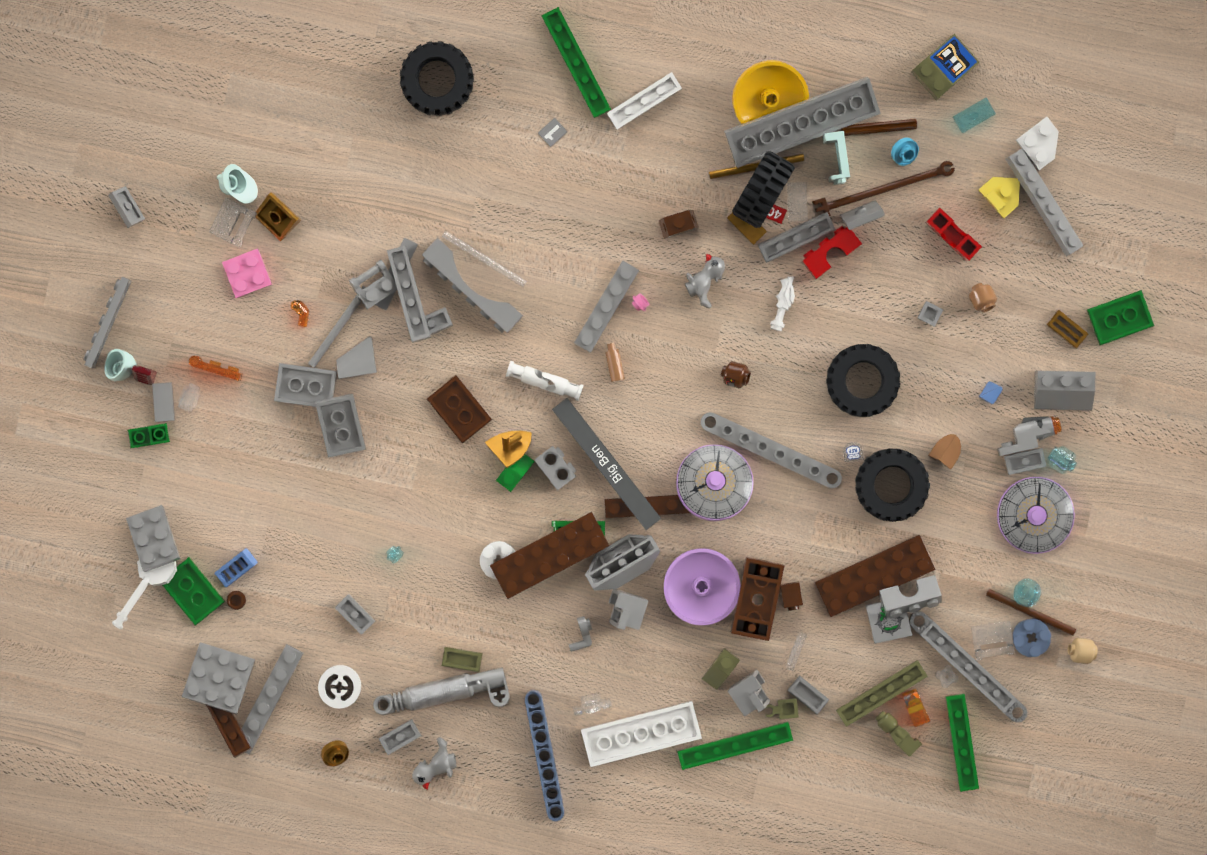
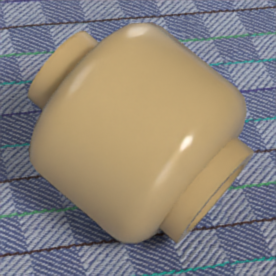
[1067,638,1098,664]

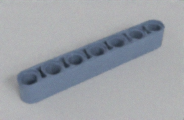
[525,690,565,821]

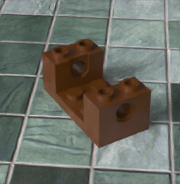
[730,557,785,641]

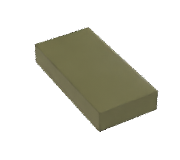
[441,647,483,672]

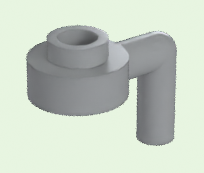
[569,616,592,652]

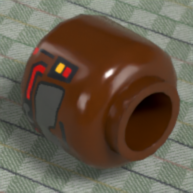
[721,361,751,389]

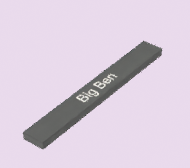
[552,398,661,530]

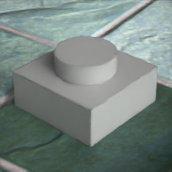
[917,301,943,327]

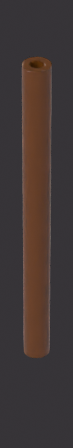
[986,589,1076,636]

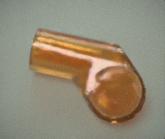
[290,300,309,327]

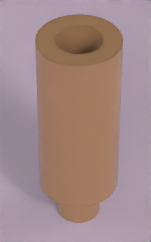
[605,343,625,382]

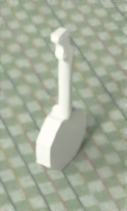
[112,560,177,629]

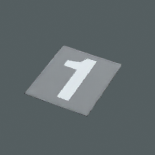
[538,118,567,147]

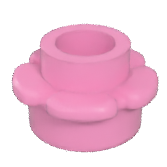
[632,293,649,311]

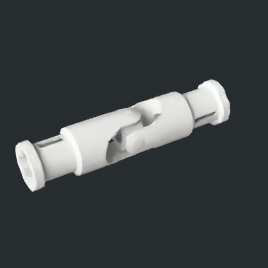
[506,361,584,401]

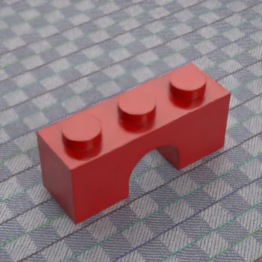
[925,208,982,262]
[802,225,862,280]

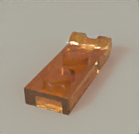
[189,356,243,381]

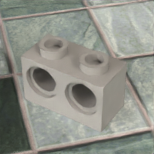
[535,446,577,490]

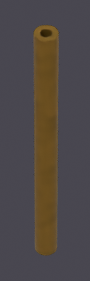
[709,154,804,179]

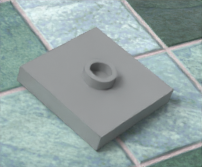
[840,200,885,230]

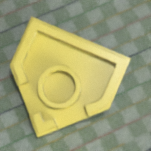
[978,177,1020,219]

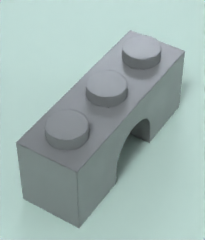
[879,575,942,618]

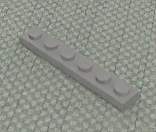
[1006,148,1083,257]
[242,644,303,755]

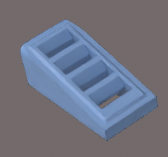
[214,548,258,588]

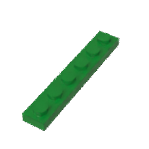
[541,7,611,118]
[677,721,793,770]

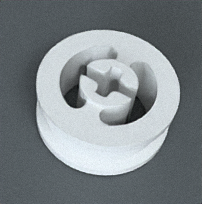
[318,665,361,709]

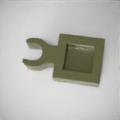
[765,698,799,719]

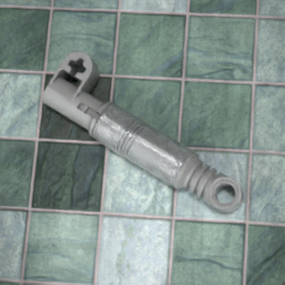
[373,667,510,715]

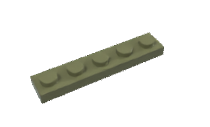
[836,660,928,727]

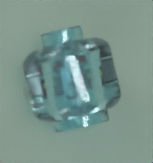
[1048,446,1077,474]

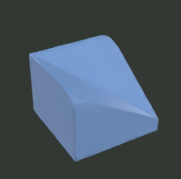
[979,381,1003,404]

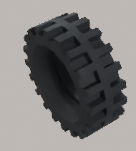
[826,344,901,417]

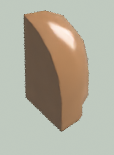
[928,434,961,469]

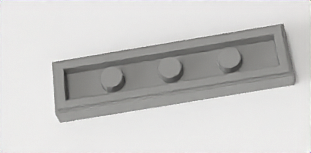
[758,212,835,263]

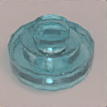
[1014,578,1041,607]

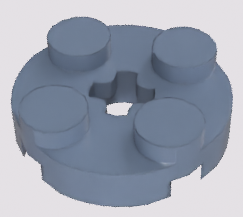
[1012,619,1051,657]

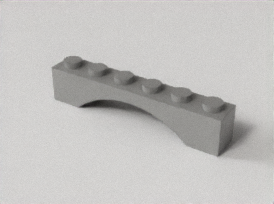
[422,238,523,333]

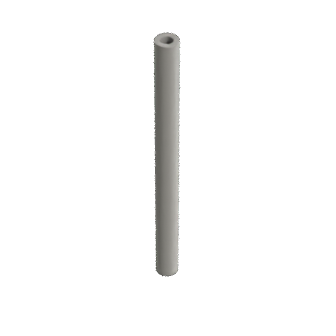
[308,285,366,368]

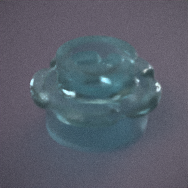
[386,546,404,563]

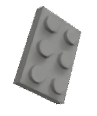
[274,363,337,407]
[315,394,366,458]
[126,505,180,572]

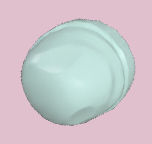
[104,349,137,382]

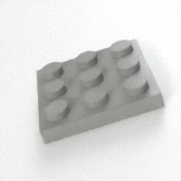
[182,642,255,715]

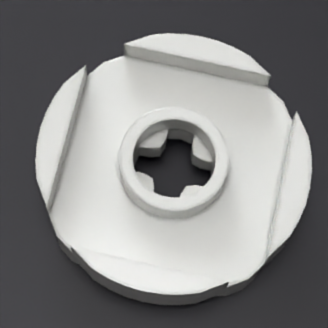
[480,541,516,580]

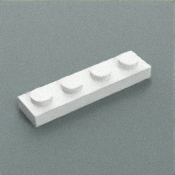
[607,72,682,130]

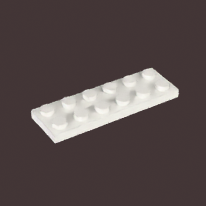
[581,701,702,767]

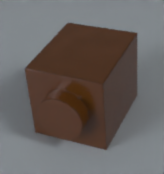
[780,581,803,611]

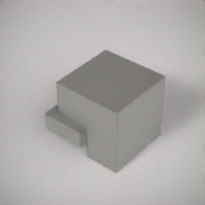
[608,589,648,630]
[728,669,770,716]

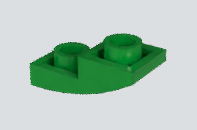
[127,423,170,449]

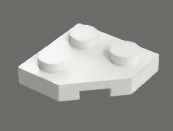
[1016,117,1059,171]

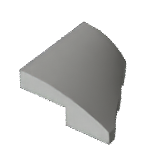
[336,337,377,379]

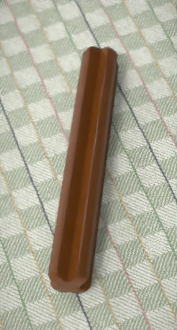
[841,119,917,136]

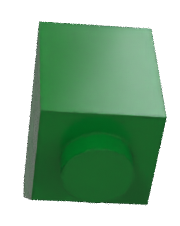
[496,454,535,492]

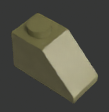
[701,648,740,690]

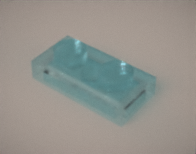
[953,97,996,134]

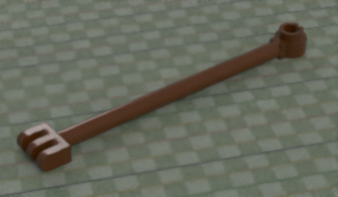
[812,161,955,216]

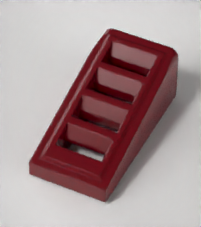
[132,365,157,385]

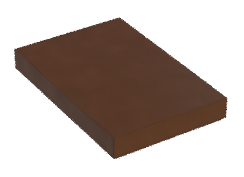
[427,375,492,444]

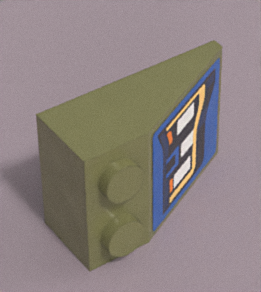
[911,34,979,101]

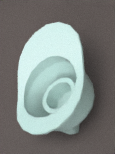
[217,164,258,204]

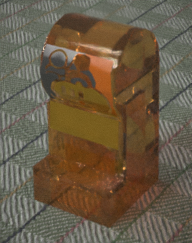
[902,688,930,727]

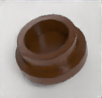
[227,591,246,610]

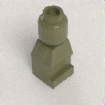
[875,711,922,757]

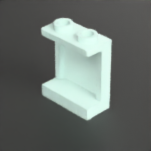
[822,131,850,185]

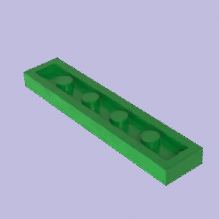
[945,694,979,792]

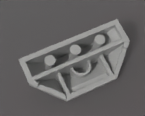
[585,534,660,591]

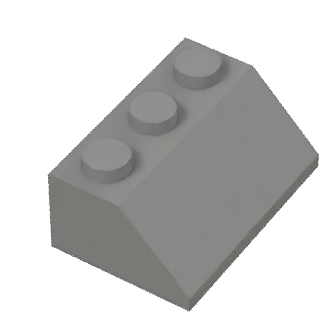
[1034,371,1096,410]

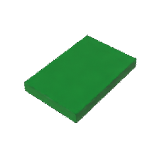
[1087,290,1154,346]
[162,557,226,626]

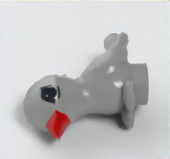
[685,254,725,308]
[412,737,456,790]

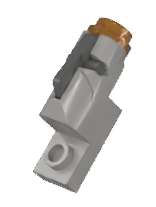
[997,416,1062,456]

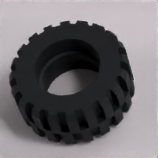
[400,41,474,116]
[732,151,795,228]
[855,448,930,522]

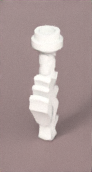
[770,276,795,331]

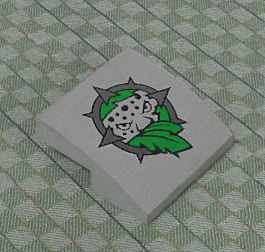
[866,602,912,644]

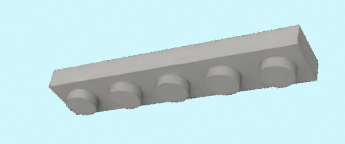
[387,246,431,343]
[574,261,639,353]
[84,277,132,368]

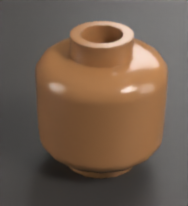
[969,283,997,313]

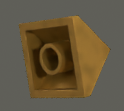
[253,192,301,241]

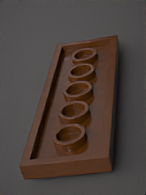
[490,512,610,599]
[815,535,936,617]

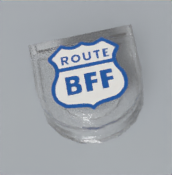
[843,442,864,462]

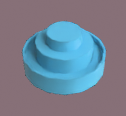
[891,138,919,166]

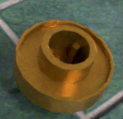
[321,740,349,766]

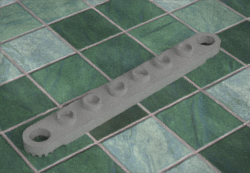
[701,412,842,488]
[909,611,1027,722]

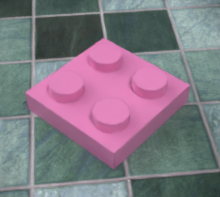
[222,249,272,298]

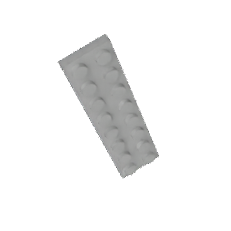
[724,77,881,168]

